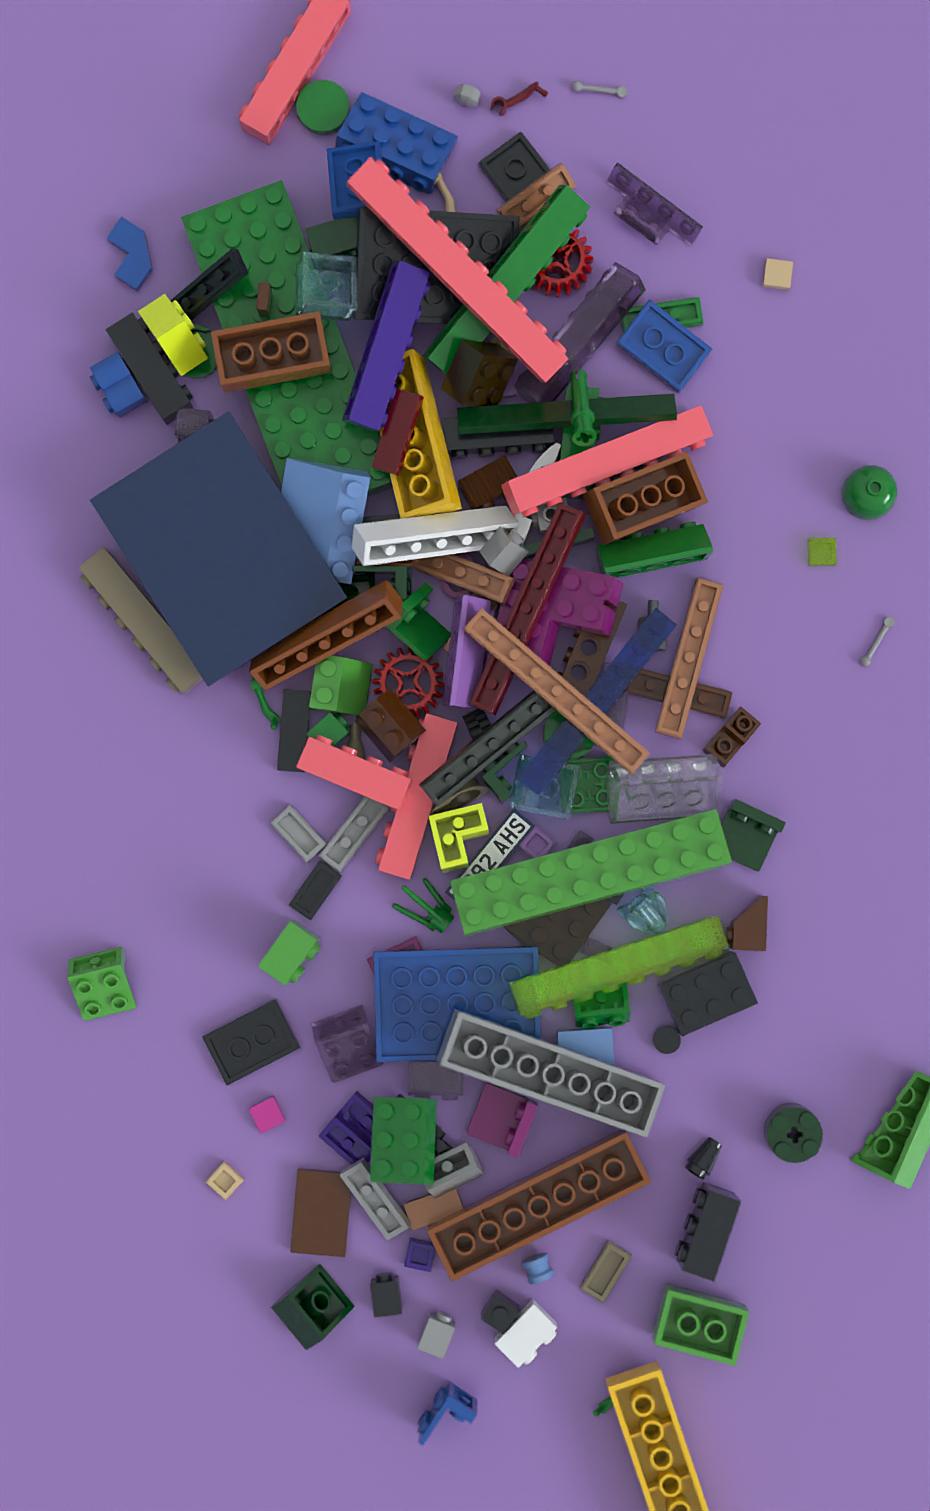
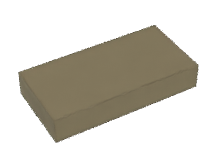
[580,1240,632,1303]

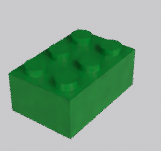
[370,1097,437,1185]

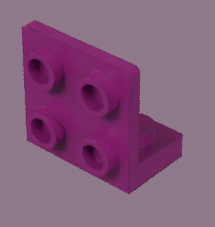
[467,1083,538,1158]

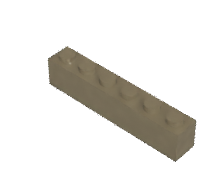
[78,547,203,695]

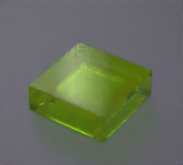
[808,538,837,566]

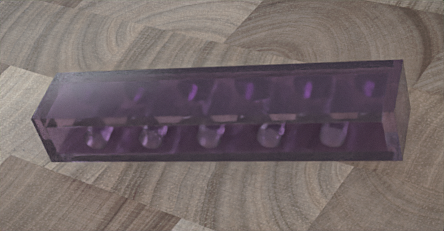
[513,262,646,403]

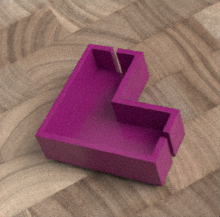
[486,559,624,666]

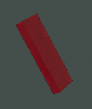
[371,389,424,476]

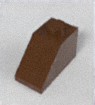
[725,896,768,951]

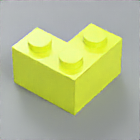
[138,294,208,376]
[429,803,489,873]

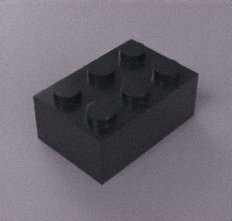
[657,951,758,1036]
[675,1182,741,1282]

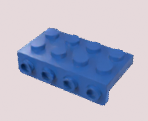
[335,92,458,194]

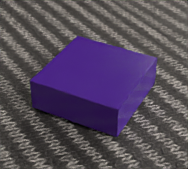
[404,1238,436,1272]

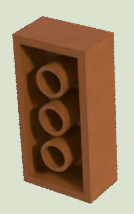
[211,311,332,393]
[583,452,708,545]

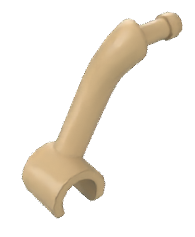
[435,172,456,212]

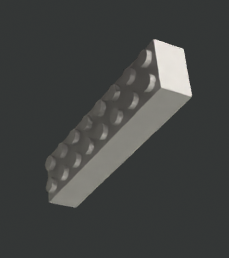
[436,1009,666,1138]

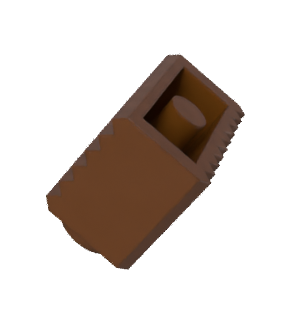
[458,455,517,510]

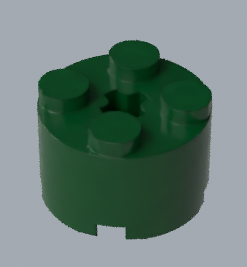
[764,1103,823,1163]

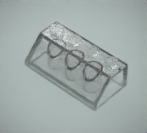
[606,754,723,824]

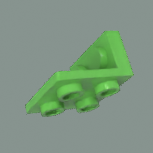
[67,946,136,1021]

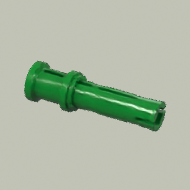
[570,370,597,446]

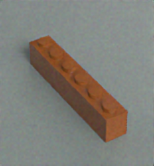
[249,580,403,691]

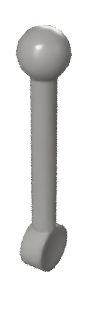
[572,81,627,99]
[860,617,895,667]

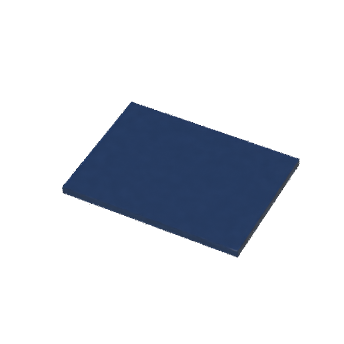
[90,411,348,687]

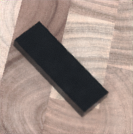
[277,689,311,773]

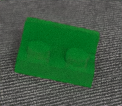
[572,981,630,1029]

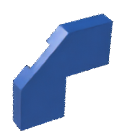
[107,216,153,292]

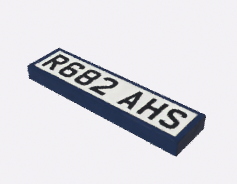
[445,809,535,900]

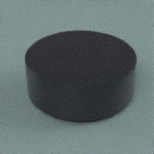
[653,1026,681,1054]

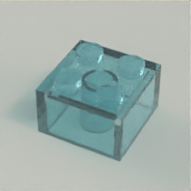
[296,252,357,321]

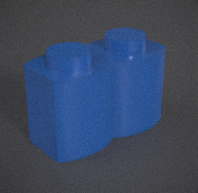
[90,351,148,417]

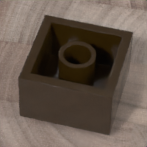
[441,340,518,406]

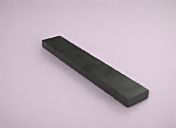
[419,691,555,807]

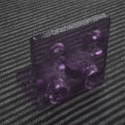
[311,1005,383,1083]

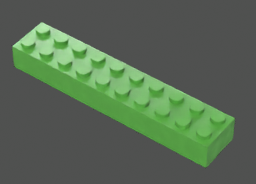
[450,809,732,937]

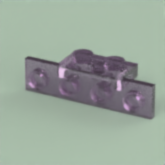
[606,162,703,246]

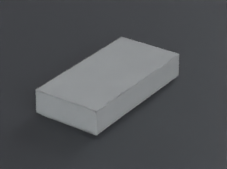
[270,805,327,863]

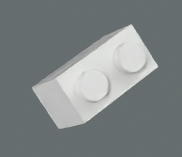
[494,1299,557,1368]

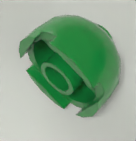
[842,465,897,520]

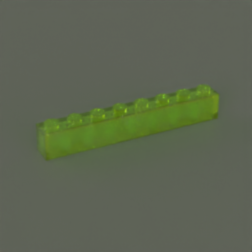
[508,916,729,1019]

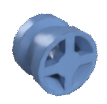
[522,1253,555,1284]

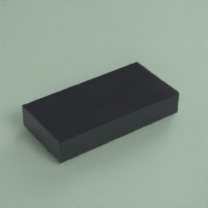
[289,860,342,920]

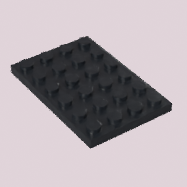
[353,206,520,324]

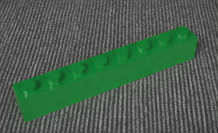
[422,185,590,376]

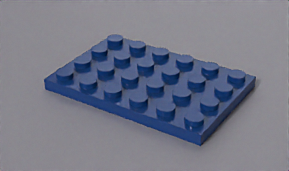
[374,947,541,1062]

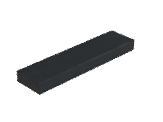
[170,249,249,321]

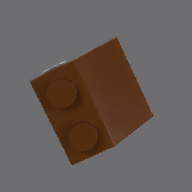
[355,689,426,762]

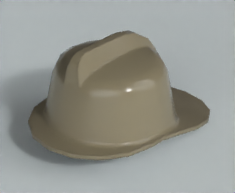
[430,776,490,815]

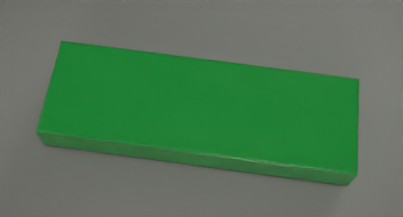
[619,297,704,333]

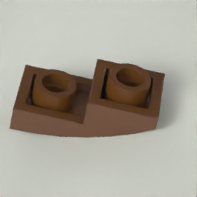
[703,706,761,767]

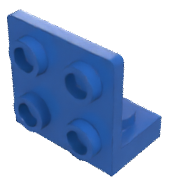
[417,1382,477,1446]

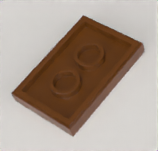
[290,1168,351,1257]

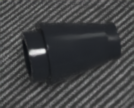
[685,1137,722,1180]

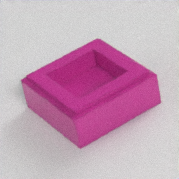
[249,1096,286,1133]

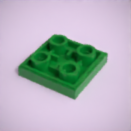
[559,756,618,814]

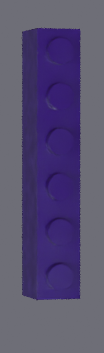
[342,260,430,431]

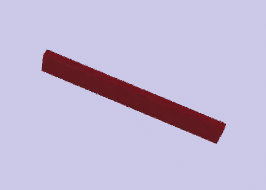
[469,502,586,716]

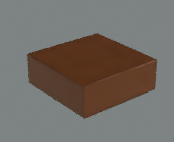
[256,282,272,317]

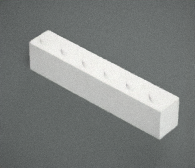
[352,506,519,566]

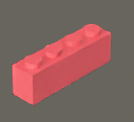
[297,734,412,811]

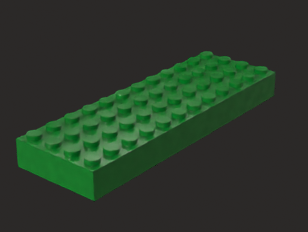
[181,180,393,497]

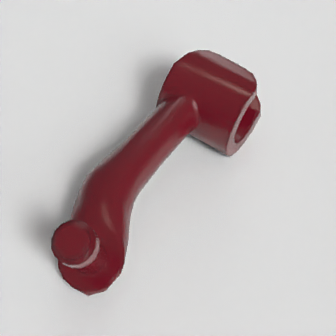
[491,82,548,116]

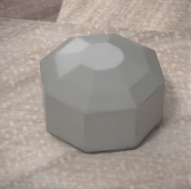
[454,84,481,107]

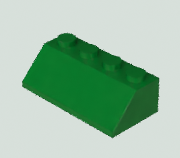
[595,521,713,578]

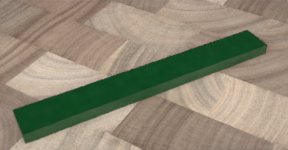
[457,393,677,434]

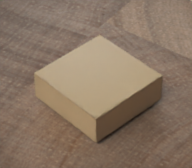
[762,258,793,290]
[206,1161,245,1201]

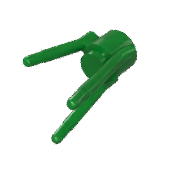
[392,878,455,933]

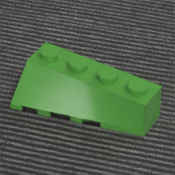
[851,1071,930,1189]

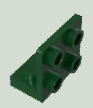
[352,564,412,601]
[482,741,528,804]
[721,799,786,871]

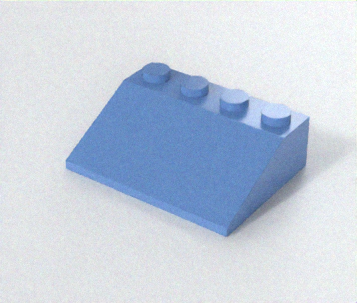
[281,457,370,584]

